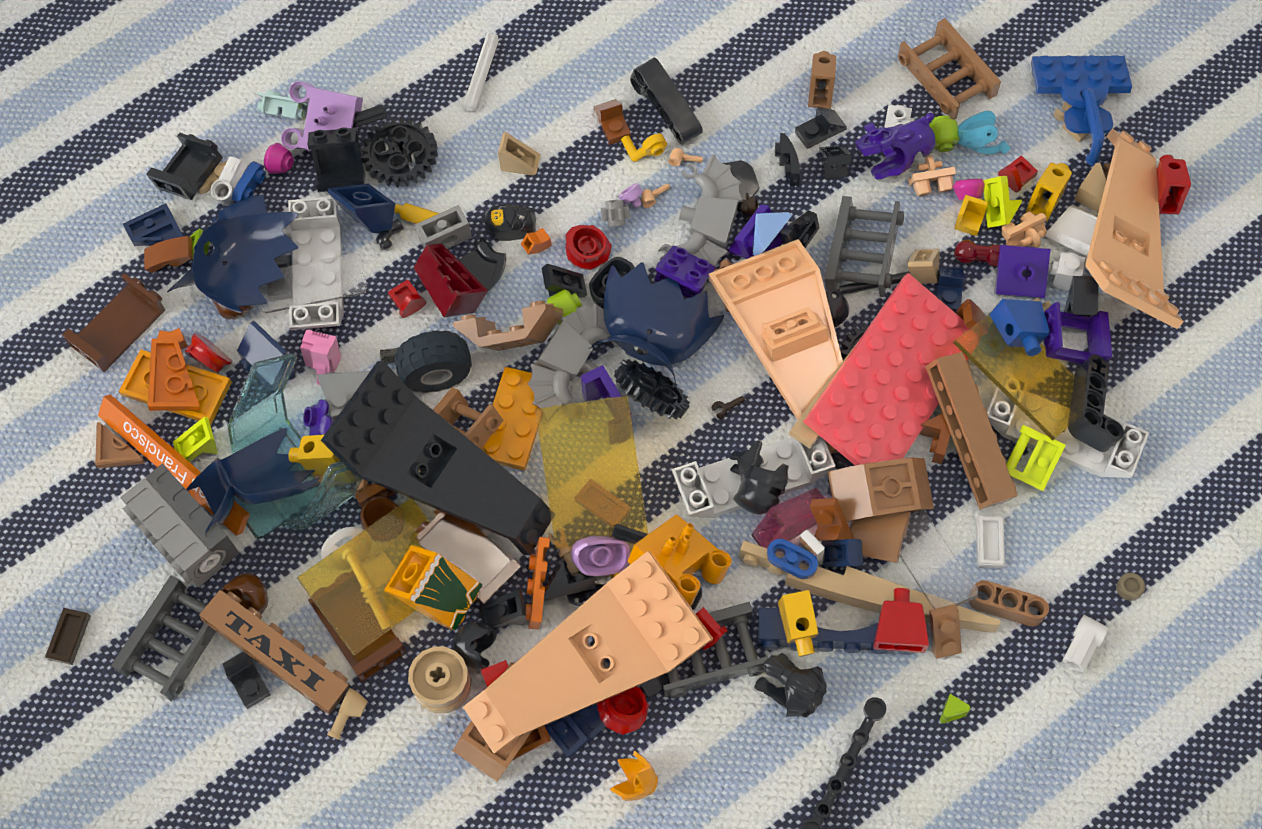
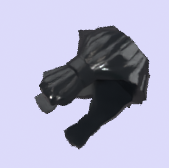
[754,652,827,718]

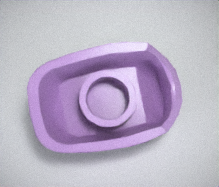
[571,536,630,576]

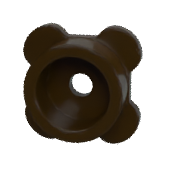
[741,193,758,221]

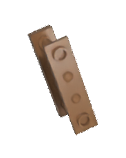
[898,18,1001,120]
[418,387,504,473]

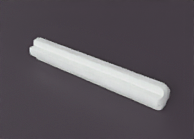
[463,33,499,112]

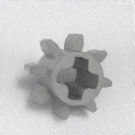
[601,199,630,226]

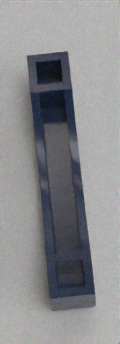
[758,607,914,655]

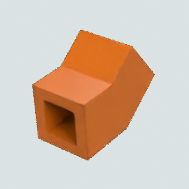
[520,228,552,254]
[157,328,188,350]

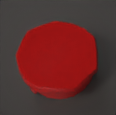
[565,225,612,270]
[184,333,233,373]
[597,686,649,735]

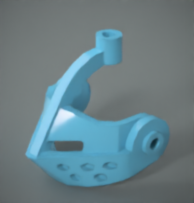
[956,110,1011,154]

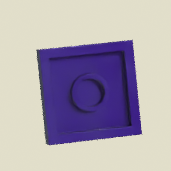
[994,245,1051,298]

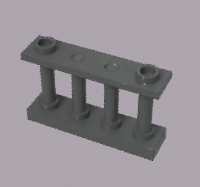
[825,196,904,297]
[111,575,216,702]
[663,601,768,698]

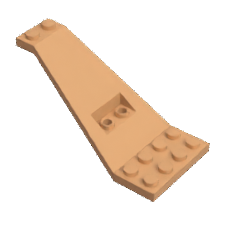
[1085,129,1184,329]
[709,239,843,454]
[463,551,713,753]

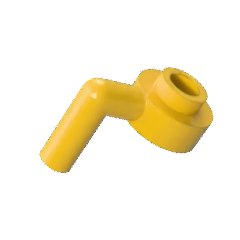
[621,133,667,162]

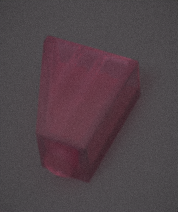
[751,488,825,549]

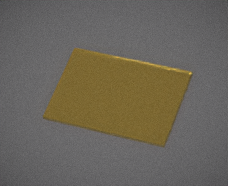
[953,313,1074,441]
[535,396,648,548]
[297,498,430,656]

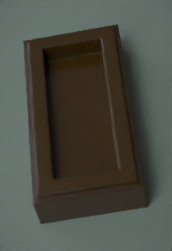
[45,608,91,665]

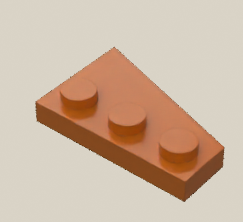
[148,339,201,411]
[525,537,550,630]

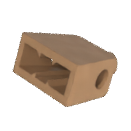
[808,51,836,109]

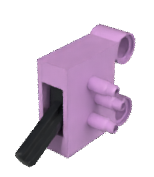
[281,81,387,150]

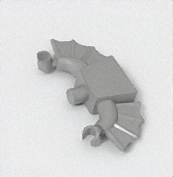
[658,154,743,268]
[528,304,619,421]

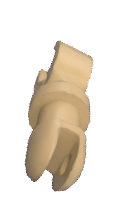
[549,528,580,574]

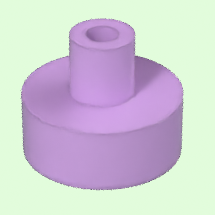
[618,183,643,208]

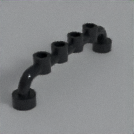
[801,697,887,829]

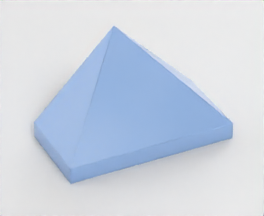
[753,212,792,256]

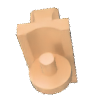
[908,155,956,197]
[1002,211,1047,247]

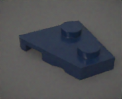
[123,203,183,246]

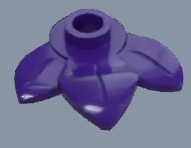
[303,399,333,436]

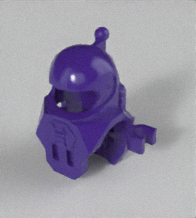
[855,113,936,180]

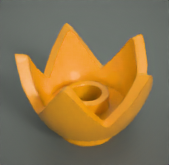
[610,751,658,801]

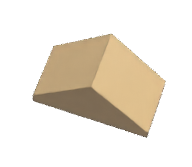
[498,132,541,175]
[1074,163,1106,213]
[908,249,940,284]

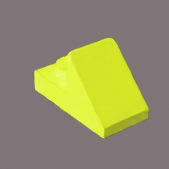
[983,176,1022,228]
[173,417,218,462]

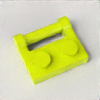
[1006,425,1066,491]

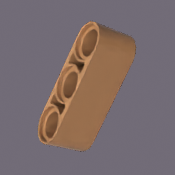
[968,580,1049,627]

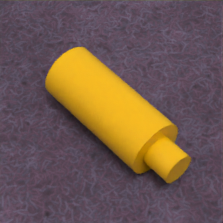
[394,203,440,224]

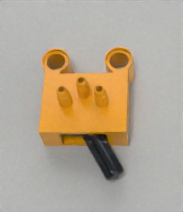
[611,514,732,607]

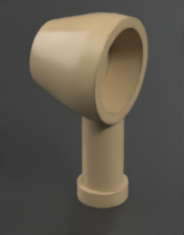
[327,688,368,740]

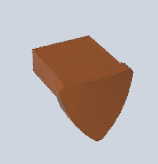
[956,299,987,339]

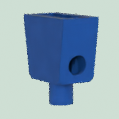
[990,299,1049,356]

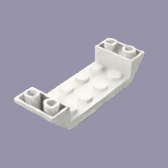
[288,197,344,330]
[987,374,1149,478]
[672,437,836,518]

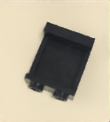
[307,127,366,192]
[146,132,223,200]

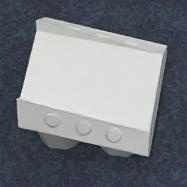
[1045,204,1097,258]

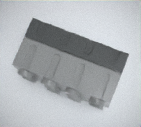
[120,463,239,588]

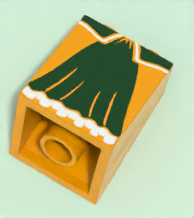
[384,545,482,630]

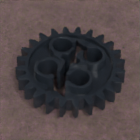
[361,117,438,188]
[614,359,690,420]

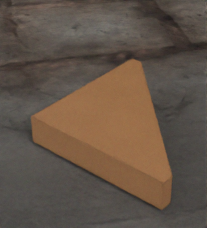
[95,422,145,468]

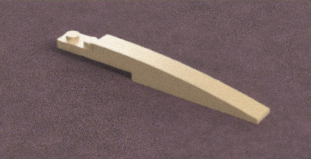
[739,541,1001,633]

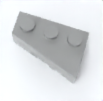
[317,369,398,421]

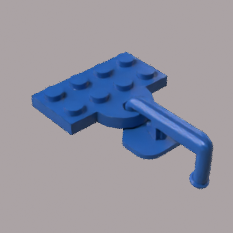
[1031,55,1132,166]

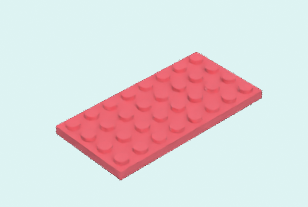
[803,273,979,466]

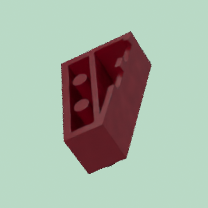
[413,244,488,318]

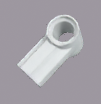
[211,156,249,206]
[1062,615,1109,672]

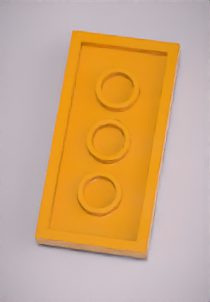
[118,349,232,425]
[481,367,543,471]

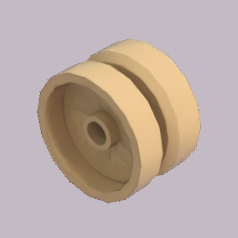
[408,647,472,713]

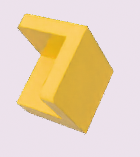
[954,195,988,236]

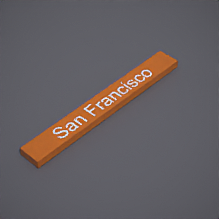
[98,394,250,536]

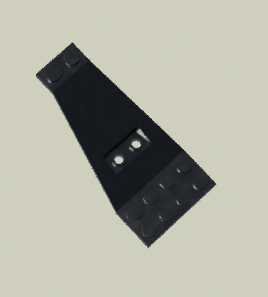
[321,361,555,555]

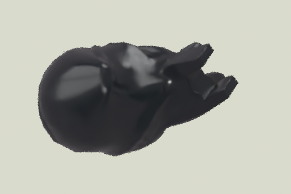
[730,440,789,515]

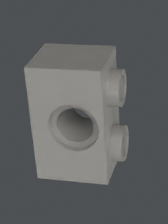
[415,205,472,249]

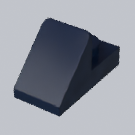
[936,267,965,313]
[821,539,863,567]

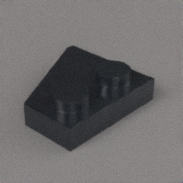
[780,210,820,248]

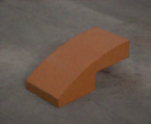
[144,236,192,273]

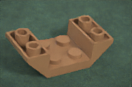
[453,301,564,351]
[828,457,934,522]
[452,662,531,782]

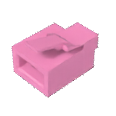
[300,330,341,385]

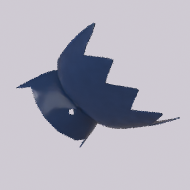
[167,212,298,313]
[588,262,724,389]
[186,428,323,533]

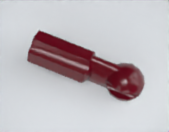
[954,240,1000,266]

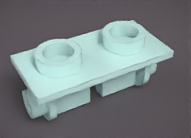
[257,90,308,120]

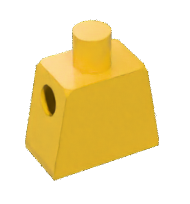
[1025,163,1072,222]
[288,435,351,478]
[778,590,818,657]

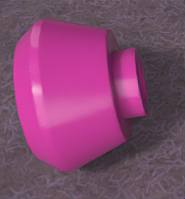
[264,143,294,174]
[953,178,984,200]

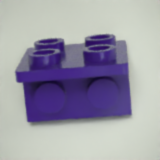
[729,204,787,259]
[654,245,715,298]

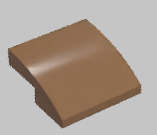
[851,512,911,563]

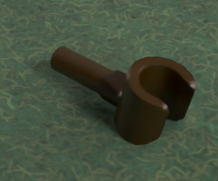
[711,396,745,419]

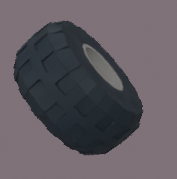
[395,330,472,393]

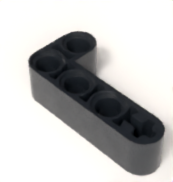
[630,57,703,145]
[1068,354,1125,452]

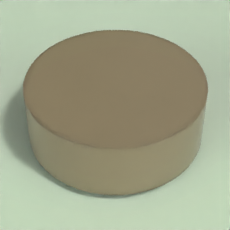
[1116,573,1145,601]

